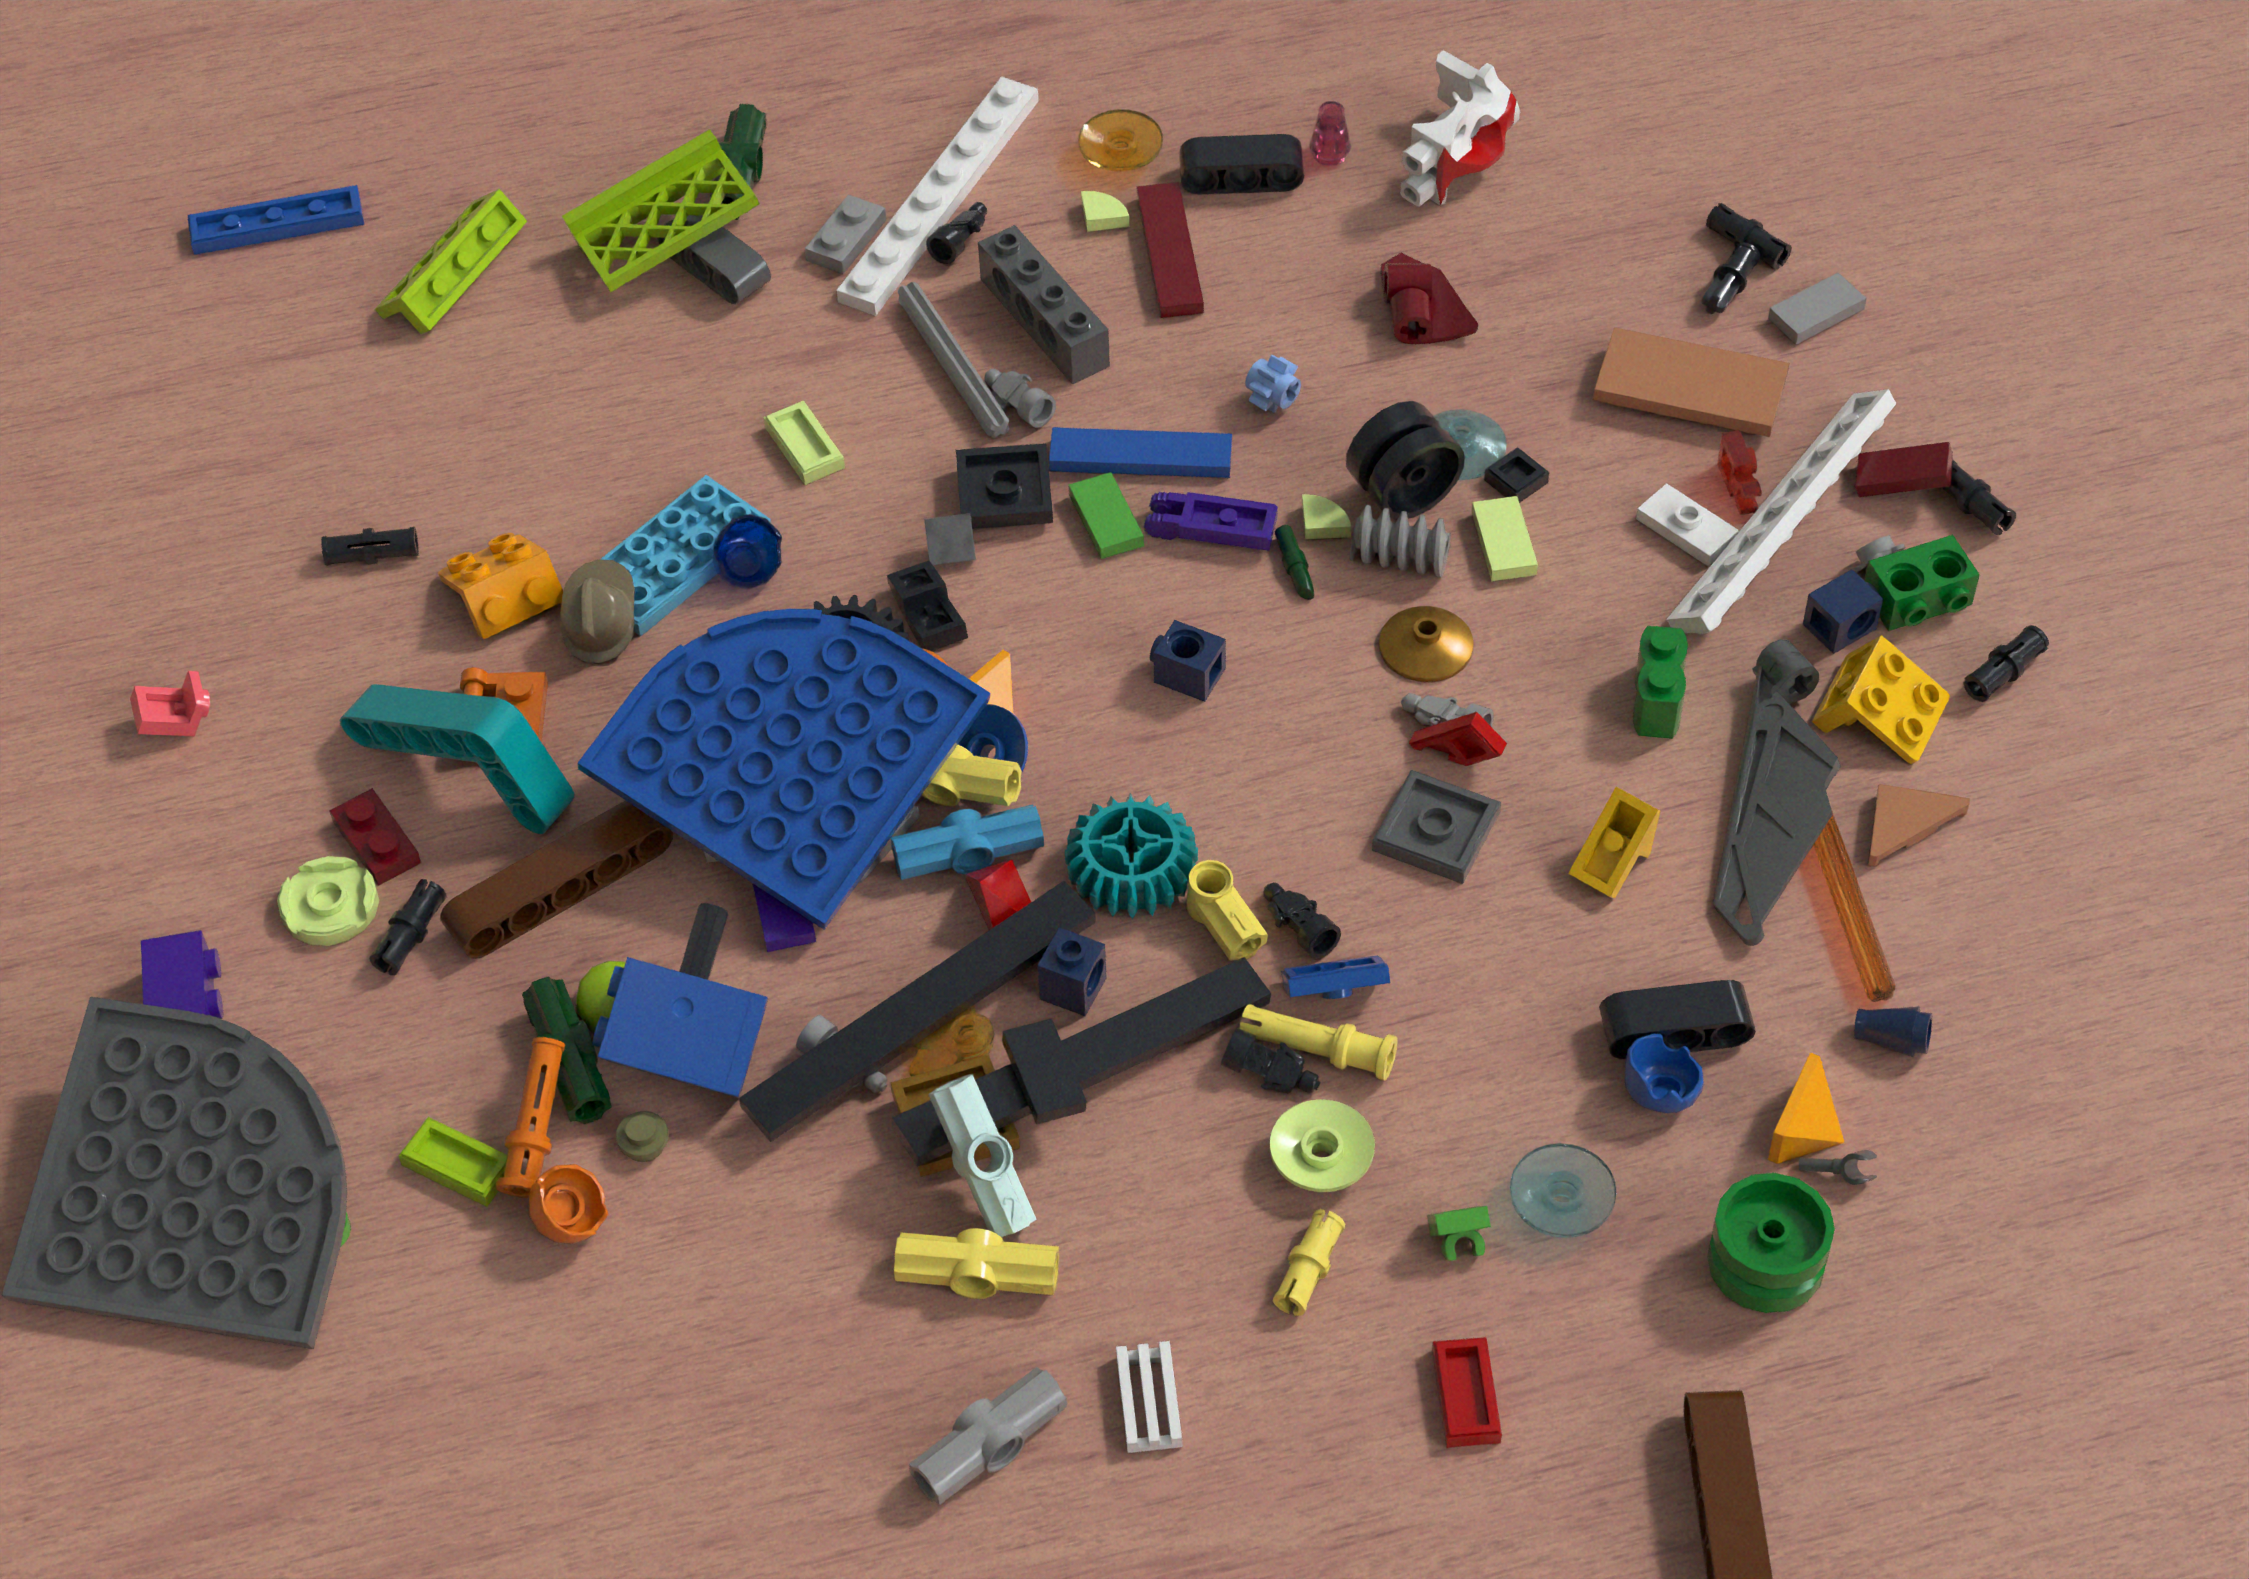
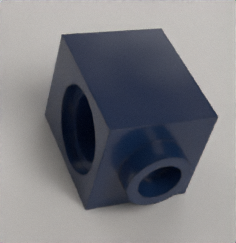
[1803,569,1883,654]
[1149,620,1226,702]
[1037,927,1107,1016]

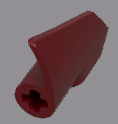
[1380,253,1479,344]

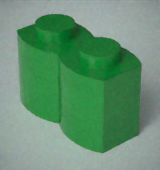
[1633,626,1688,739]

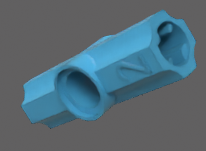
[891,804,1044,880]

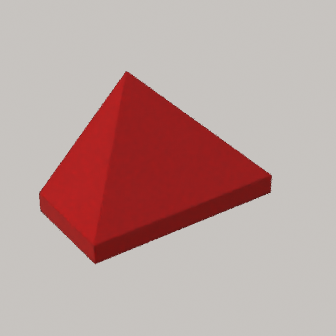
[966,859,1031,930]

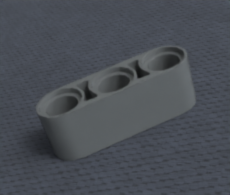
[657,215,771,304]

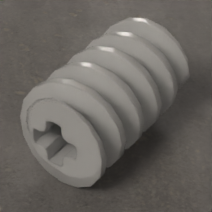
[1350,504,1451,578]

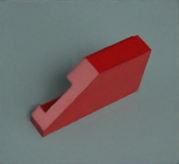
[1409,712,1507,766]

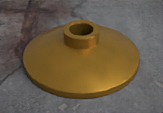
[1379,606,1474,682]

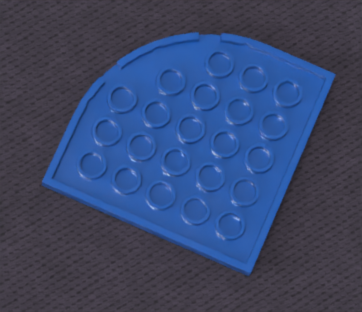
[577,609,991,930]

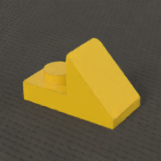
[1568,787,1661,898]

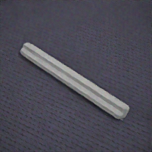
[898,282,1009,438]

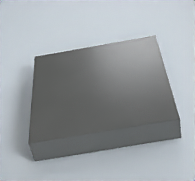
[1372,770,1501,884]

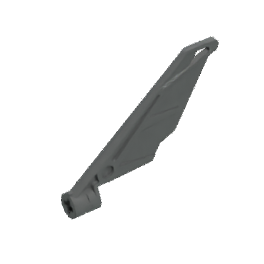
[1713,639,1841,946]

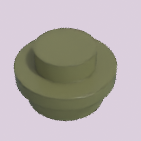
[616,1111,669,1162]

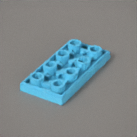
[601,475,772,637]

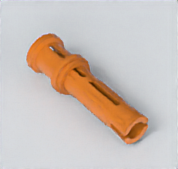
[496,1037,565,1198]

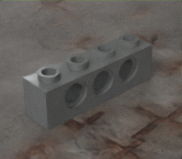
[978,225,1110,385]

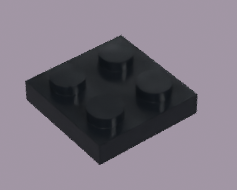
[956,443,1053,529]

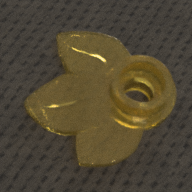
[908,1005,995,1076]

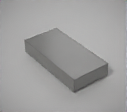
[1768,273,1867,345]

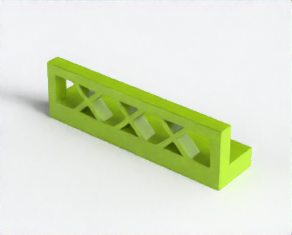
[374,189,527,334]

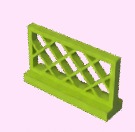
[562,129,760,292]

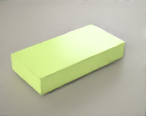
[764,400,845,485]
[1471,496,1538,581]

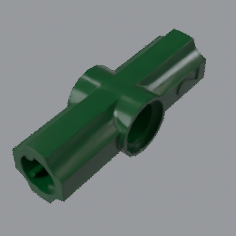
[710,104,767,220]
[522,976,612,1124]

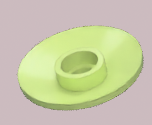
[1270,1099,1375,1192]

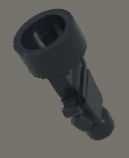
[926,202,987,264]
[1263,882,1341,958]
[1221,1027,1321,1094]

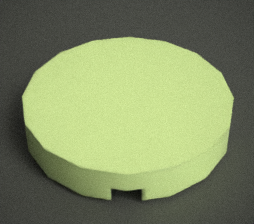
[277,856,379,946]

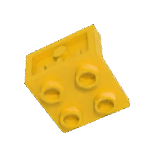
[1812,635,1950,764]

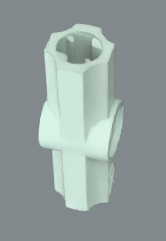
[928,1075,1036,1237]

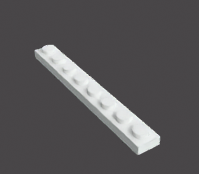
[837,77,1039,316]
[1666,389,1896,634]

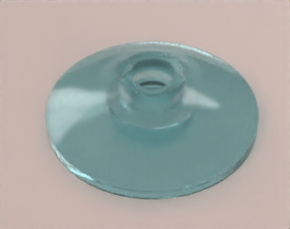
[1434,409,1507,480]
[1510,1143,1616,1238]

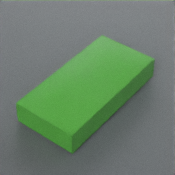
[1069,472,1144,559]

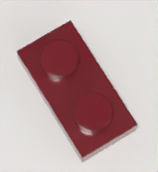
[329,788,421,886]

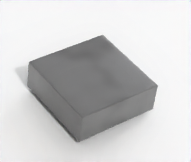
[924,513,976,565]

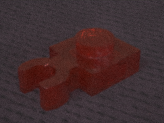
[1717,430,1762,515]

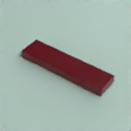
[1137,182,1204,318]

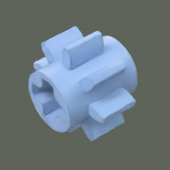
[1245,355,1301,413]

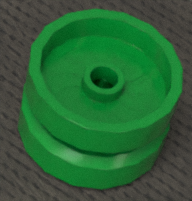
[1707,1173,1835,1313]

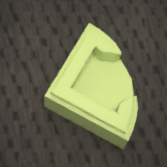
[1081,191,1130,232]
[1302,494,1351,539]

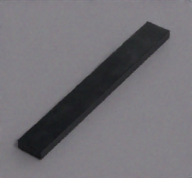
[739,881,1096,1142]
[891,957,1272,1167]

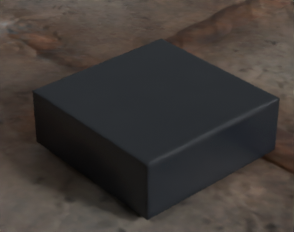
[1484,447,1549,503]

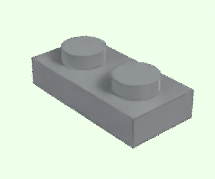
[805,194,886,274]

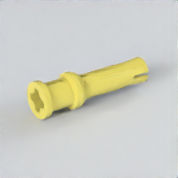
[1240,1004,1398,1081]

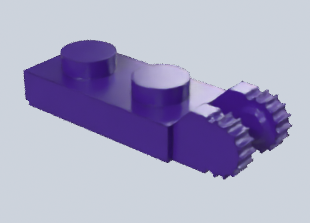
[1143,491,1278,551]

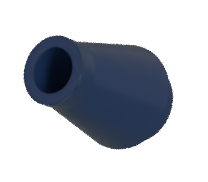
[1854,1006,1932,1057]

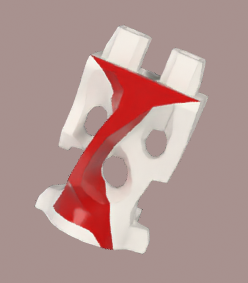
[1400,50,1520,207]

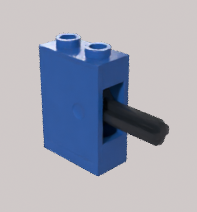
[592,903,768,1098]

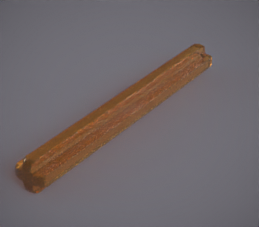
[1813,808,1896,1002]

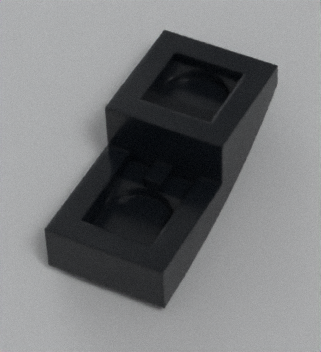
[887,560,968,651]

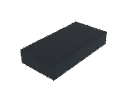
[1002,1019,1087,1125]

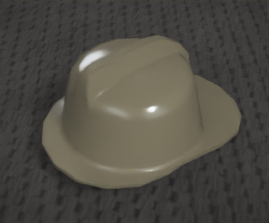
[560,559,635,664]

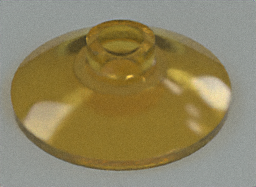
[1078,109,1163,171]

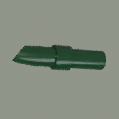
[1275,525,1314,600]

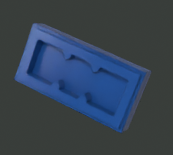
[1281,955,1390,999]

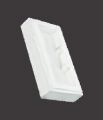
[1636,483,1739,566]

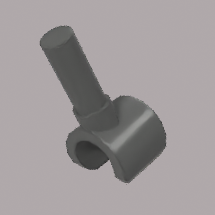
[1799,1150,1877,1185]

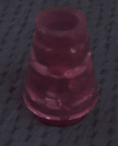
[1309,101,1351,166]

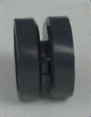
[1346,401,1465,520]

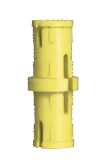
[1273,1209,1345,1316]

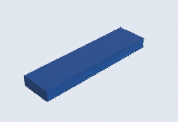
[187,185,365,255]
[1049,427,1232,478]

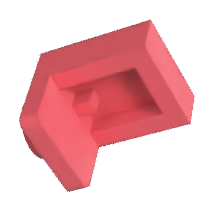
[130,671,210,736]

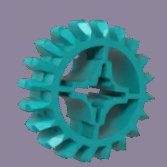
[1065,793,1198,919]

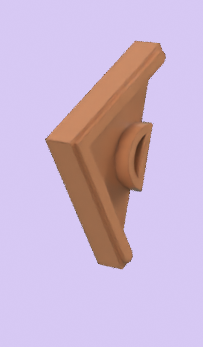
[1868,784,1970,867]

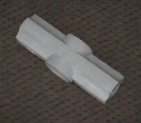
[909,1367,1067,1505]

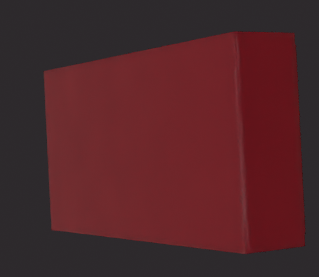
[1855,442,1953,497]

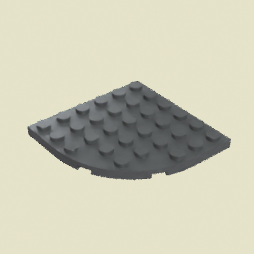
[2,997,347,1349]

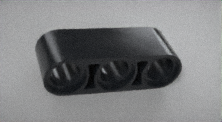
[1179,134,1304,195]
[1599,980,1756,1059]

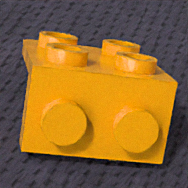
[438,533,563,639]

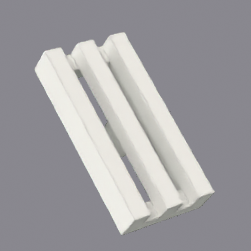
[1116,1341,1182,1453]

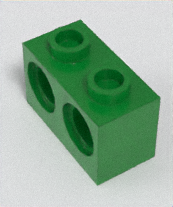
[1864,535,1980,631]

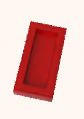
[1432,1337,1502,1448]

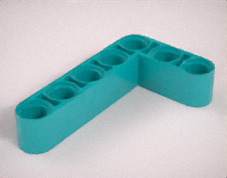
[339,684,575,834]

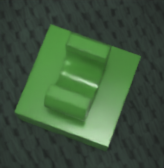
[1427,1206,1491,1261]

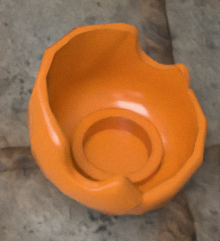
[529,1164,608,1244]

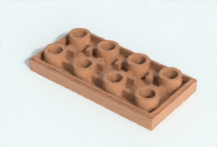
[1593,327,1790,437]

